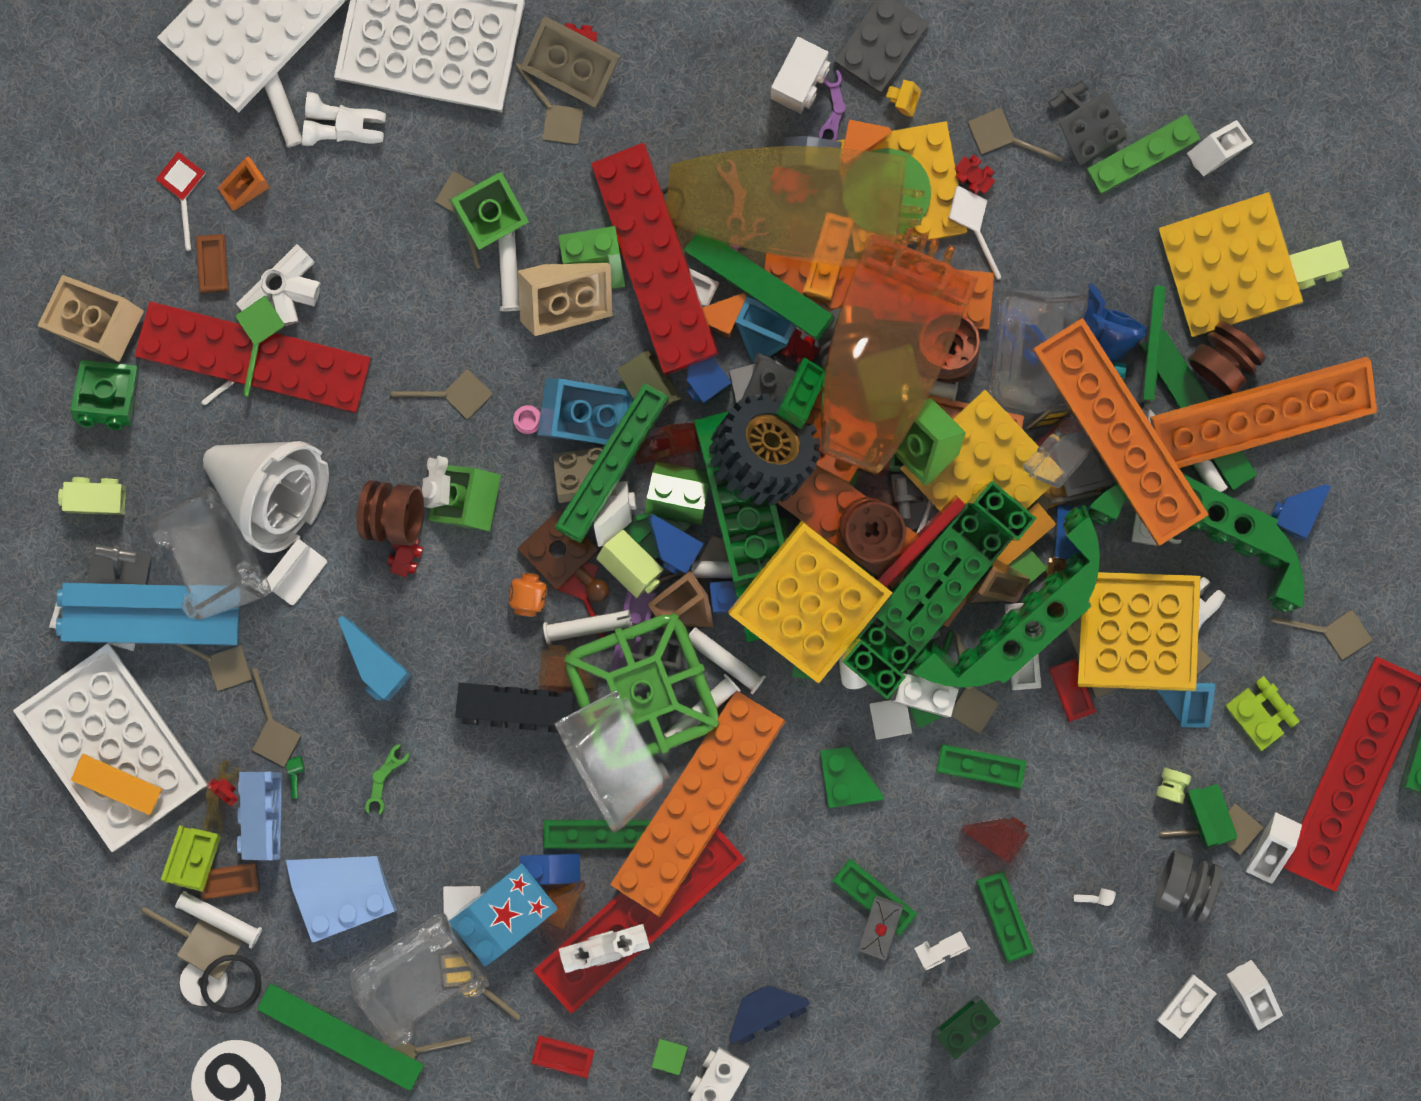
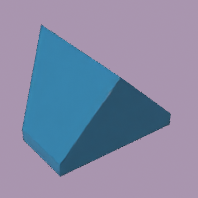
[735,296,796,364]
[1157,682,1215,727]

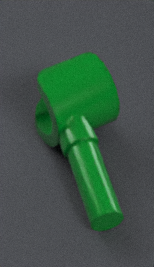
[286,756,305,798]

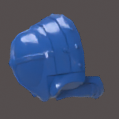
[1081,282,1147,362]

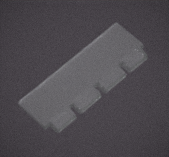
[1023,412,1095,488]

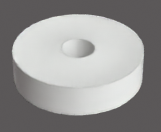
[180,964,228,1006]

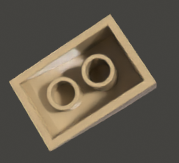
[517,263,613,336]
[37,275,144,362]

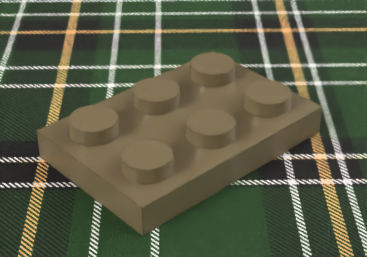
[520,16,621,108]

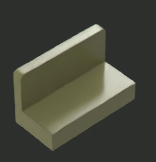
[617,350,682,407]

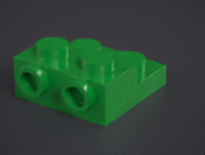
[70,360,139,430]

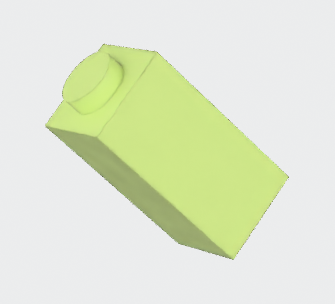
[1289,240,1349,290]
[58,477,126,515]
[596,530,664,598]

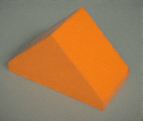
[840,119,892,168]
[218,157,270,211]
[703,292,746,338]

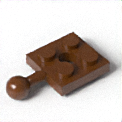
[517,509,609,602]

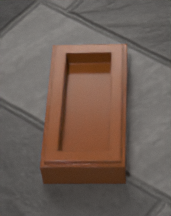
[196,234,229,294]
[200,863,260,900]

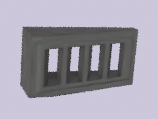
[623,633,683,670]

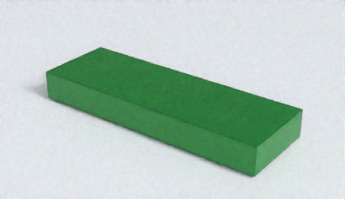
[776,357,828,429]
[936,744,1027,790]
[832,859,918,936]
[976,870,1035,963]

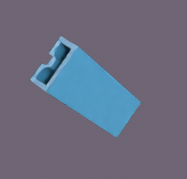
[56,583,240,646]

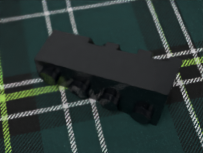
[455,682,575,733]

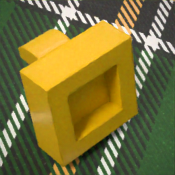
[886,80,922,117]

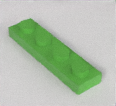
[1086,114,1201,195]

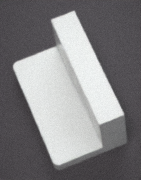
[263,539,327,606]

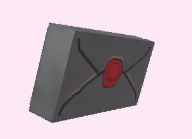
[858,895,904,960]

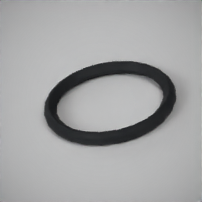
[200,954,262,1013]

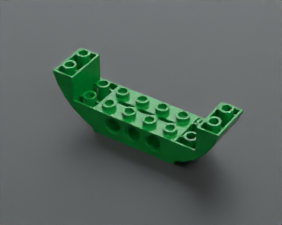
[694,411,784,643]
[1087,474,1304,613]
[842,481,1037,700]
[912,505,1100,687]

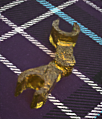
[204,760,239,832]

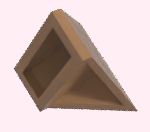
[965,559,1031,604]
[647,571,714,628]

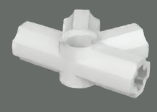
[236,244,321,327]
[559,924,650,973]

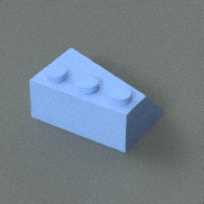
[237,772,282,860]
[286,856,397,943]

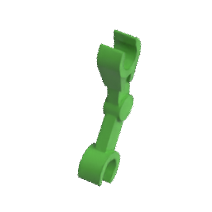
[365,745,410,815]

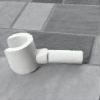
[1074,888,1116,906]

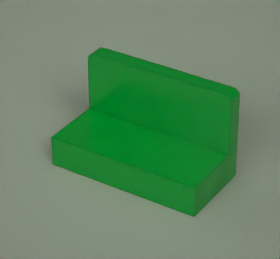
[1185,784,1238,850]

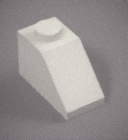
[1187,120,1253,177]
[594,481,637,547]
[1246,813,1302,884]
[1227,960,1283,1031]

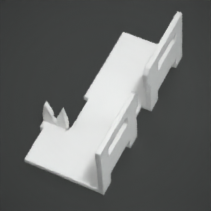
[914,931,970,971]

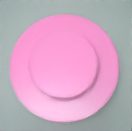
[513,405,541,434]

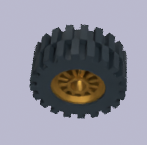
[709,394,821,505]

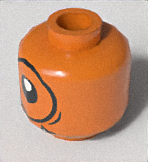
[508,573,548,617]

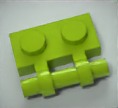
[1225,676,1300,751]

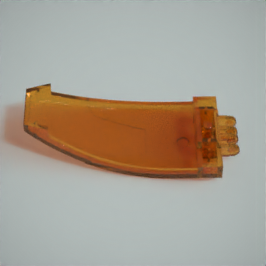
[821,227,978,475]

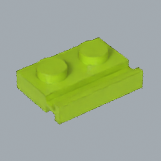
[161,825,221,892]

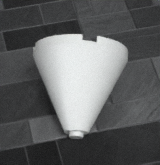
[203,441,329,553]

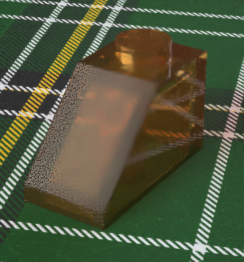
[539,645,599,689]

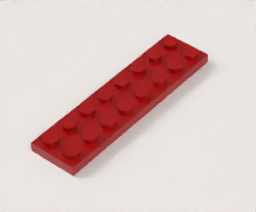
[591,142,719,375]
[134,301,372,414]
[1283,656,1421,892]
[533,828,745,1014]

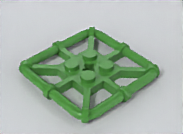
[563,613,720,769]

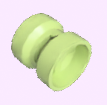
[1155,768,1191,804]

